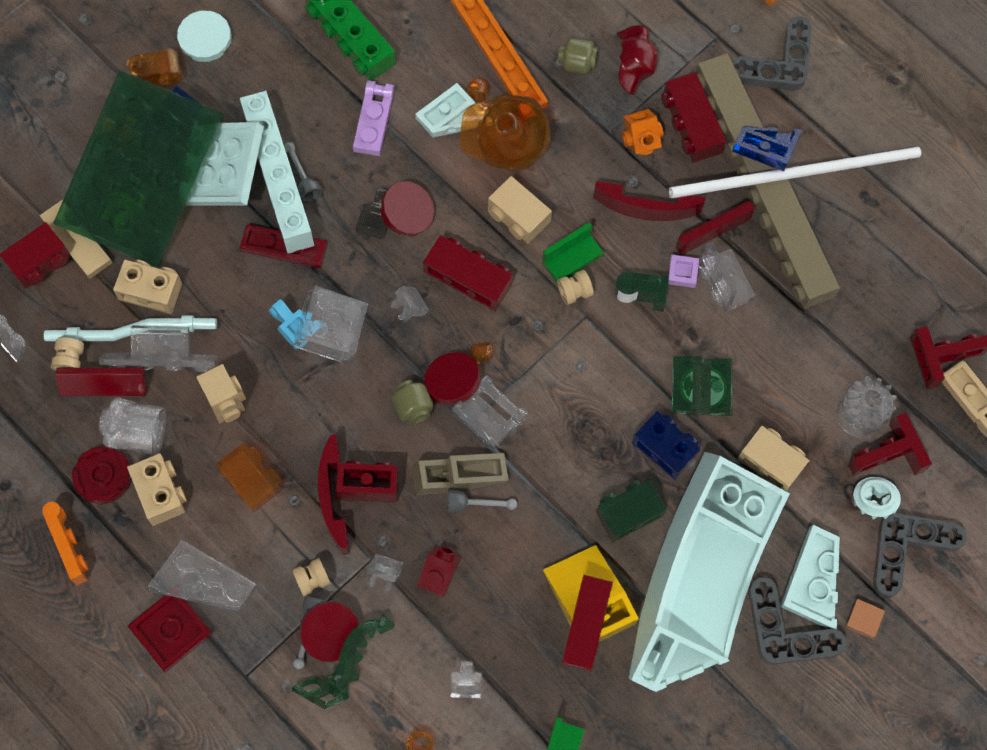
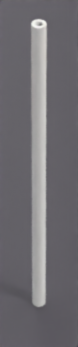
[669,147,921,199]

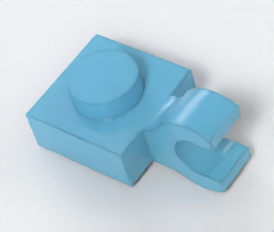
[269,299,318,350]

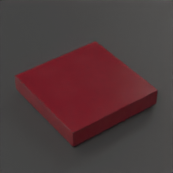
[128,588,213,673]

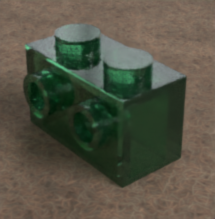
[596,479,667,543]

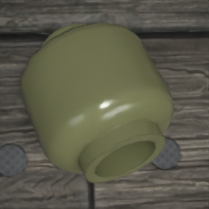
[558,38,599,75]
[391,380,433,425]

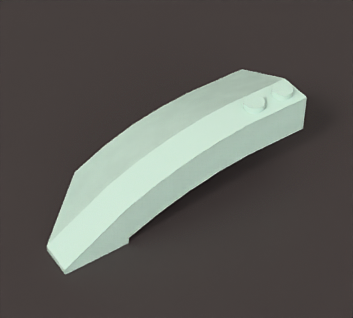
[629,452,790,692]

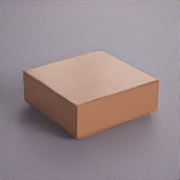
[845,599,885,640]

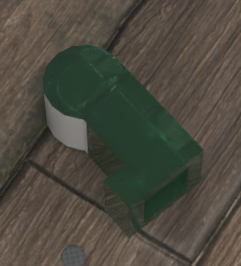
[614,272,669,312]

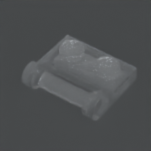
[452,376,529,450]

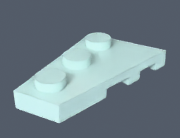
[780,525,840,630]

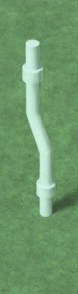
[44,315,217,341]

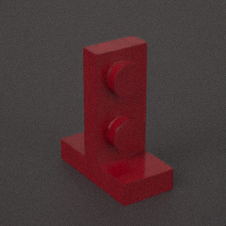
[910,326,987,389]
[848,413,932,476]

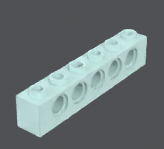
[240,91,314,253]

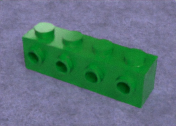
[304,0,396,81]

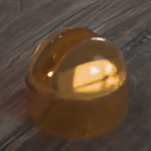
[466,78,488,102]
[471,343,494,364]

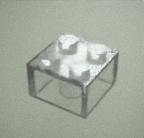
[292,285,368,364]

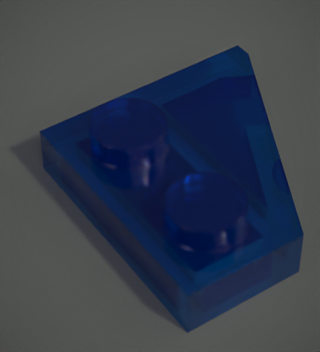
[732,126,802,172]

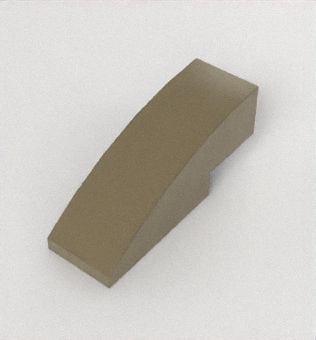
[412,453,509,495]

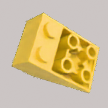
[543,545,639,642]

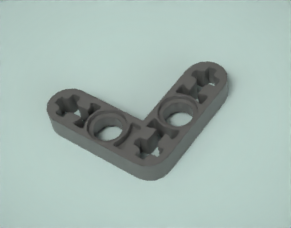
[732,16,812,91]
[873,513,967,598]
[749,577,846,665]

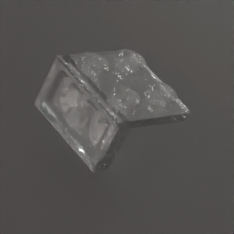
[699,242,756,312]

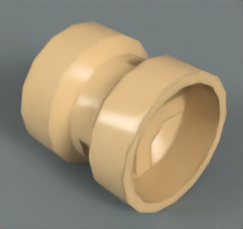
[557,270,594,305]
[51,337,84,371]
[292,558,331,597]

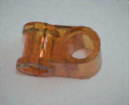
[127,49,182,89]

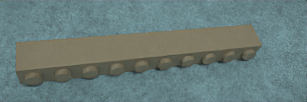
[696,53,840,309]

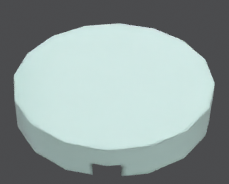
[177,11,231,62]

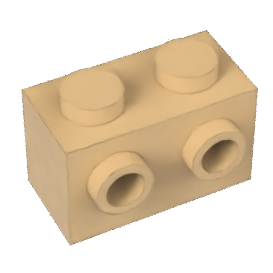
[488,176,552,244]
[113,260,183,315]
[196,364,246,424]
[737,426,810,491]
[127,453,187,526]

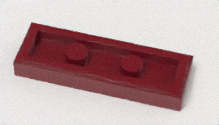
[676,201,755,256]
[239,223,328,269]
[55,368,147,396]
[562,574,613,672]

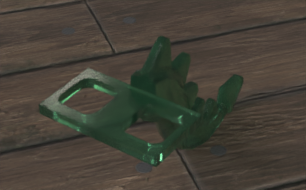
[292,615,394,709]

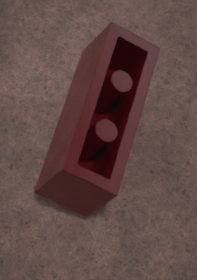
[661,72,727,163]
[423,235,513,312]

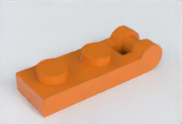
[42,502,89,586]

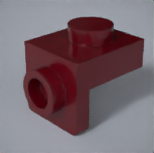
[416,546,461,597]

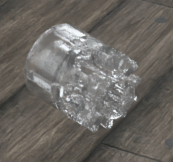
[837,376,897,438]
[99,398,167,456]

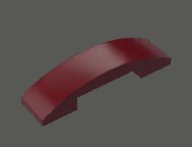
[593,181,706,221]
[318,434,349,555]

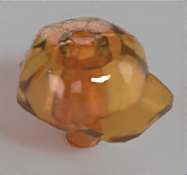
[460,95,551,170]

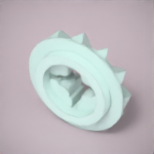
[853,477,901,520]

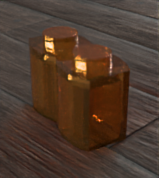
[215,443,281,513]

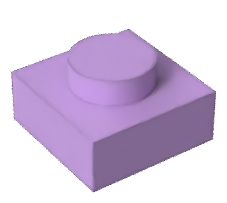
[667,255,699,288]

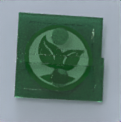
[672,356,733,416]

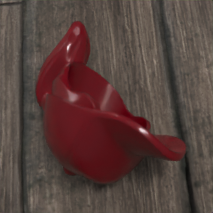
[617,25,658,95]

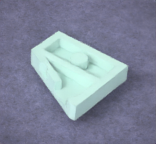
[415,83,491,138]

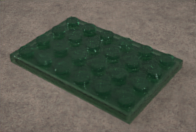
[53,70,224,268]

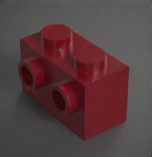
[0,222,71,289]
[336,461,398,503]

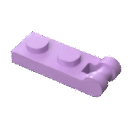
[353,80,395,156]

